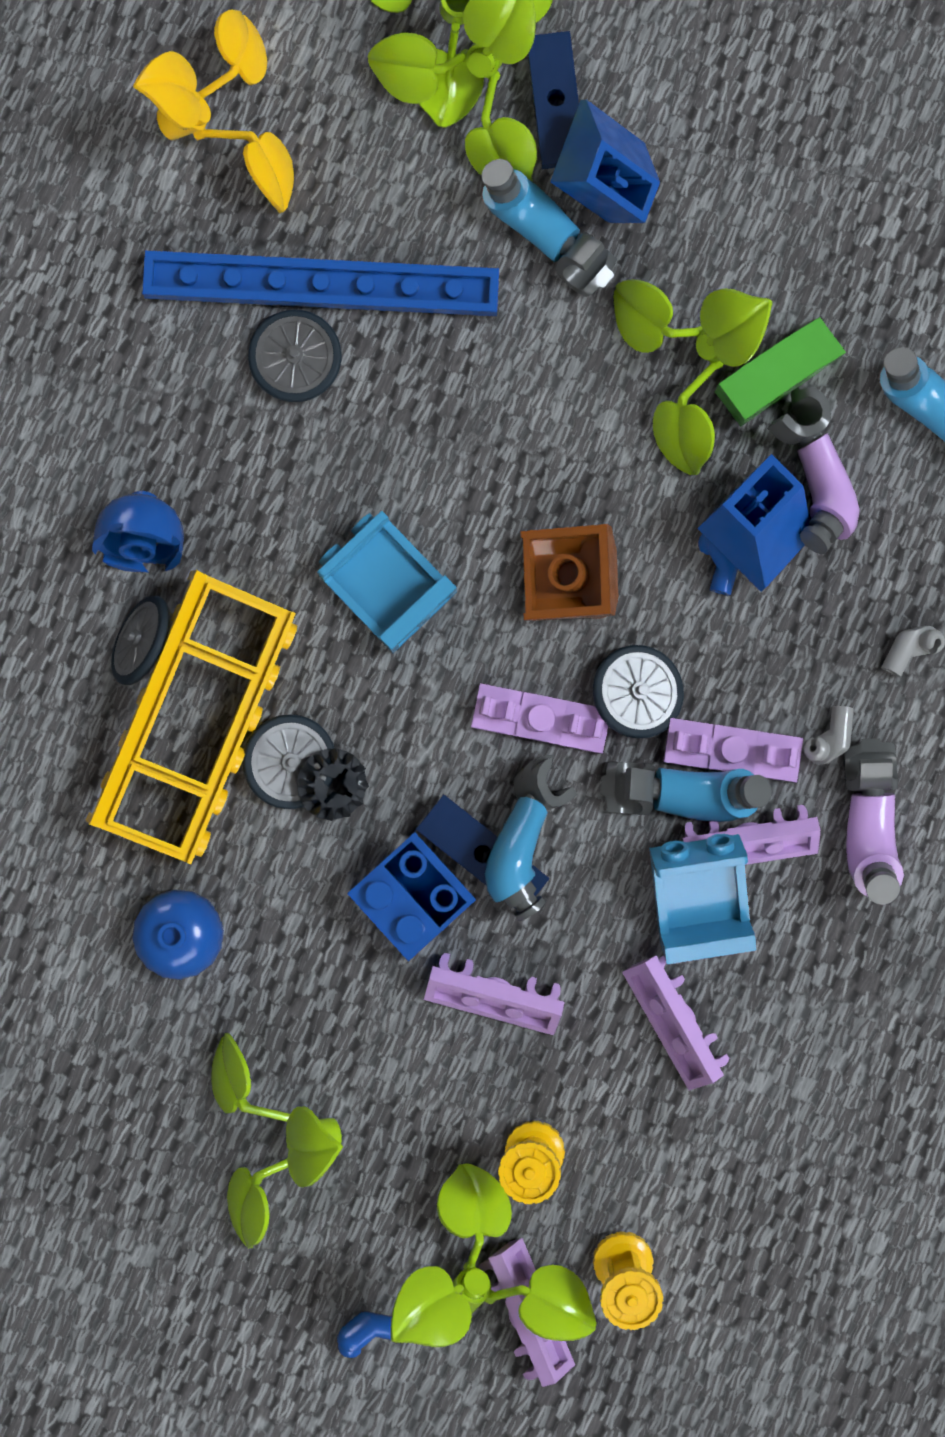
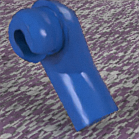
[698,534,738,596]
[337,1311,392,1358]

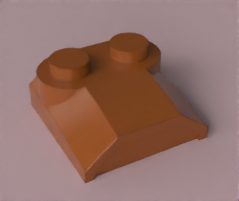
[520,524,619,621]

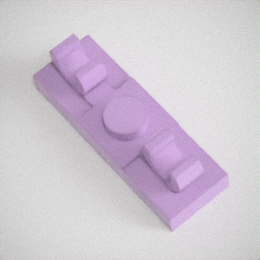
[471,683,608,754]
[663,718,803,783]
[683,805,821,865]
[424,953,565,1035]
[622,956,730,1090]
[478,1238,575,1387]

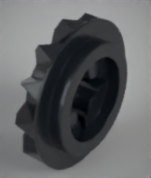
[297,748,369,821]

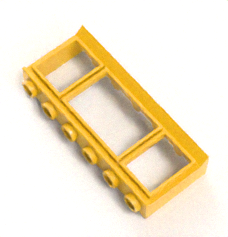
[86,570,297,864]

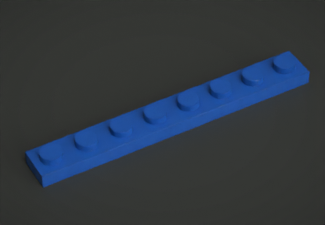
[142,250,499,316]

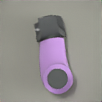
[767,386,860,554]
[844,738,904,905]

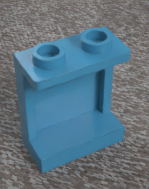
[317,511,457,653]
[649,834,756,964]

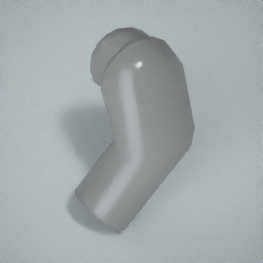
[881,626,945,677]
[804,706,854,765]

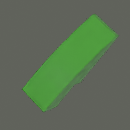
[714,317,846,427]

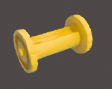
[498,1121,565,1204]
[593,1231,663,1330]

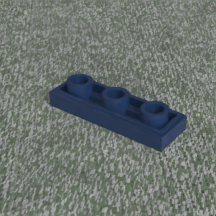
[527,31,579,170]
[416,795,550,910]

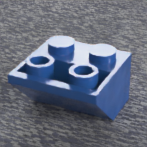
[550,99,660,223]
[697,454,810,592]
[347,832,476,962]

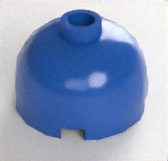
[92,491,184,573]
[132,889,224,980]

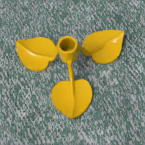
[133,9,294,213]

